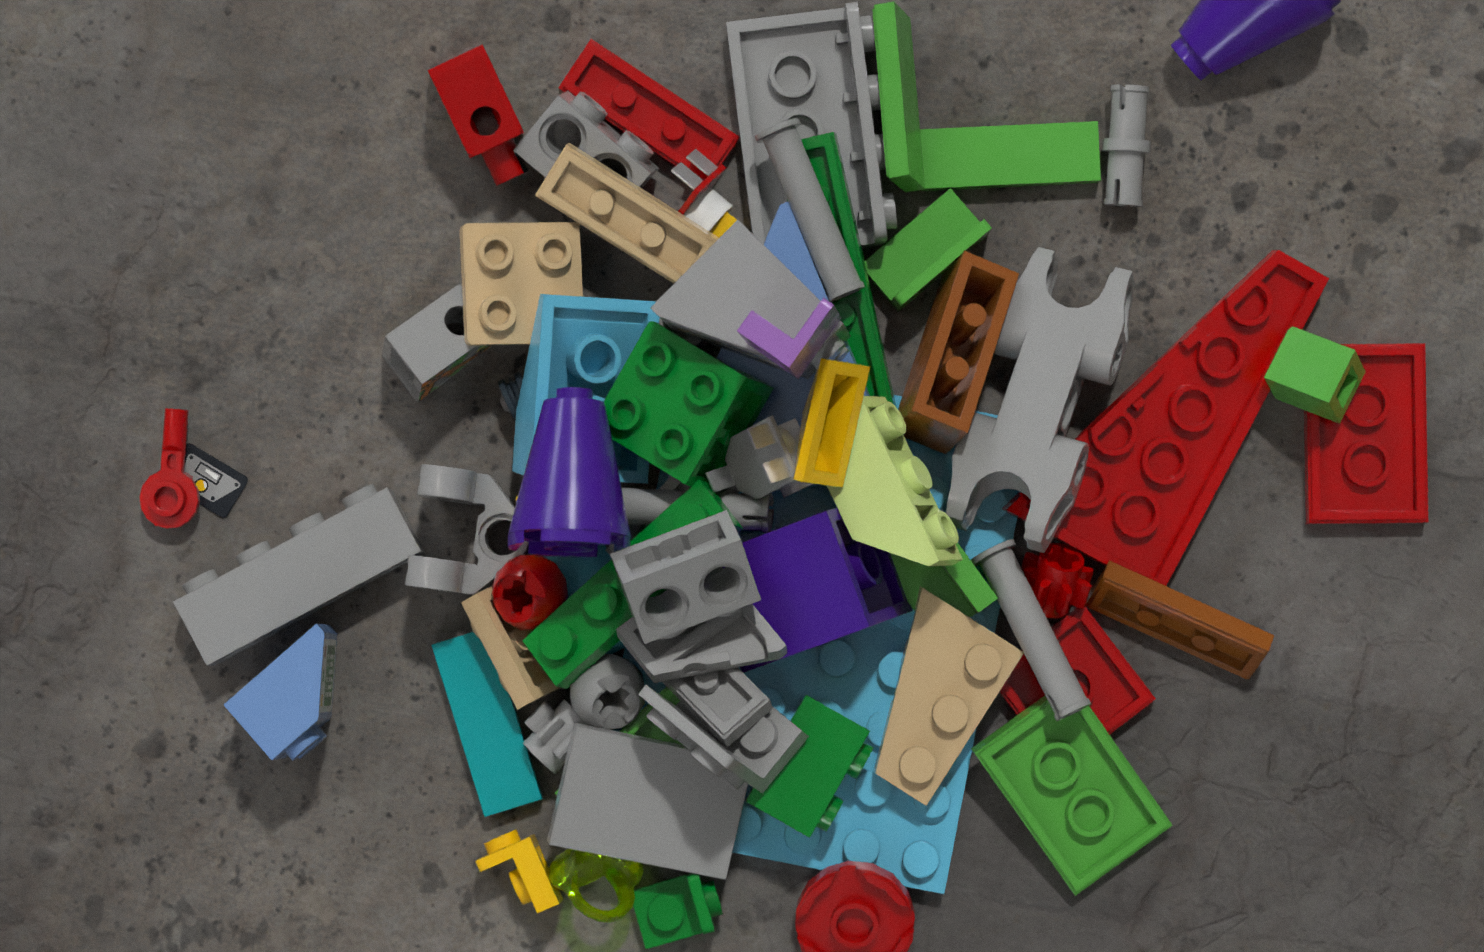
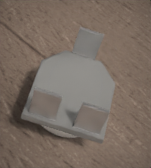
[705,416,798,499]

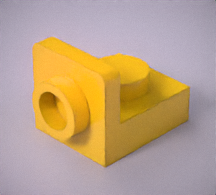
[475,829,563,913]

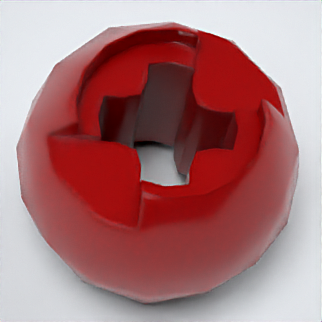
[492,555,568,630]

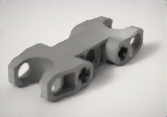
[946,247,1135,553]

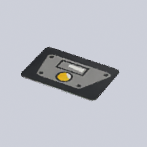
[184,443,248,518]

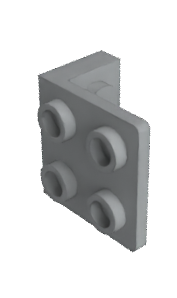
[638,685,809,794]

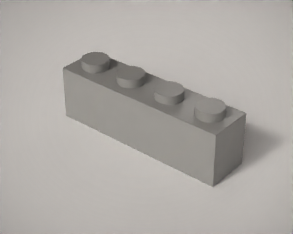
[173,484,426,666]

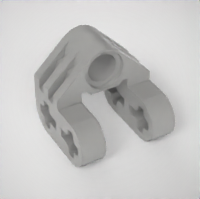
[405,464,529,595]

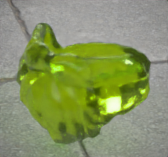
[549,849,644,923]

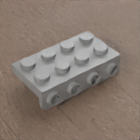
[726,2,897,248]

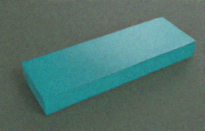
[432,632,543,817]

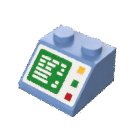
[224,623,337,761]

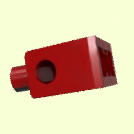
[428,44,529,186]

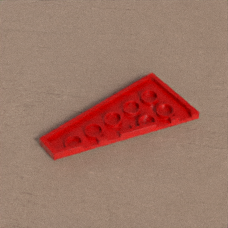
[1002,250,1329,586]

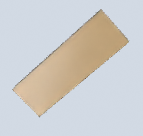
[535,143,719,284]

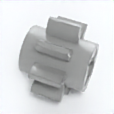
[523,699,587,774]

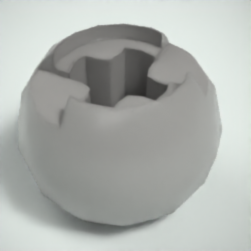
[570,654,645,730]

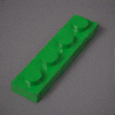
[522,479,743,689]

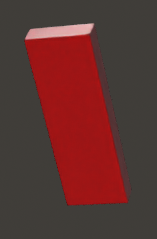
[558,39,740,181]

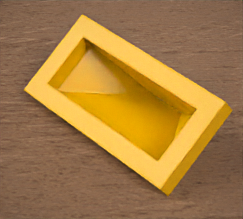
[794,358,870,487]

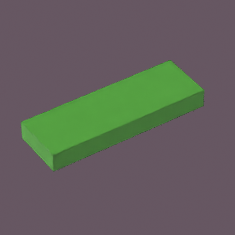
[872,1,925,192]
[920,121,1101,191]

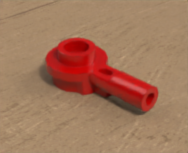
[139,408,200,529]

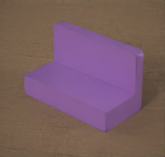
[737,298,841,379]

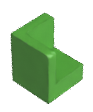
[1264,327,1366,424]

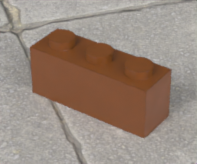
[898,251,1019,454]

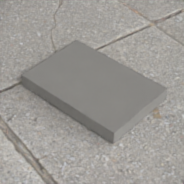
[547,723,748,880]

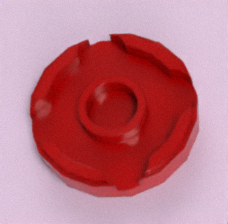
[795,861,915,952]

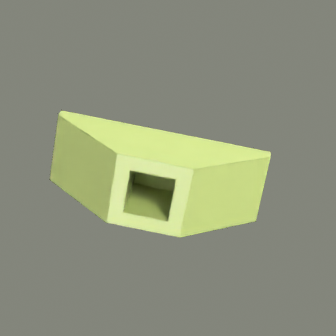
[827,396,963,566]

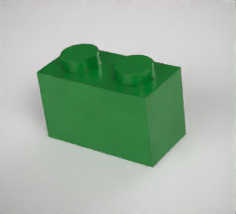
[746,694,874,838]

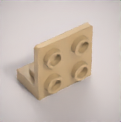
[460,222,583,346]

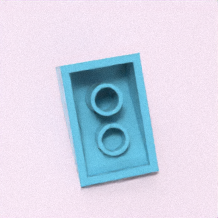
[512,294,660,484]

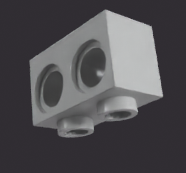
[513,91,659,188]
[610,510,761,644]

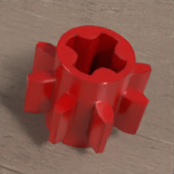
[1021,543,1094,618]

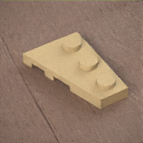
[874,586,1024,806]

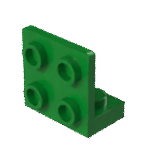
[604,321,774,487]

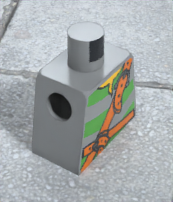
[382,283,492,403]

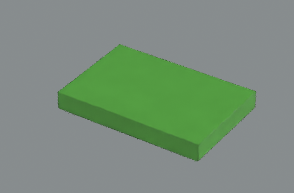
[971,696,1173,896]

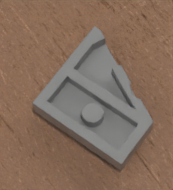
[616,567,787,683]

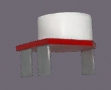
[671,149,734,232]

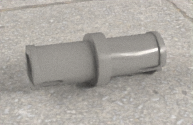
[1102,84,1151,207]

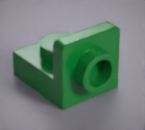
[629,873,723,949]

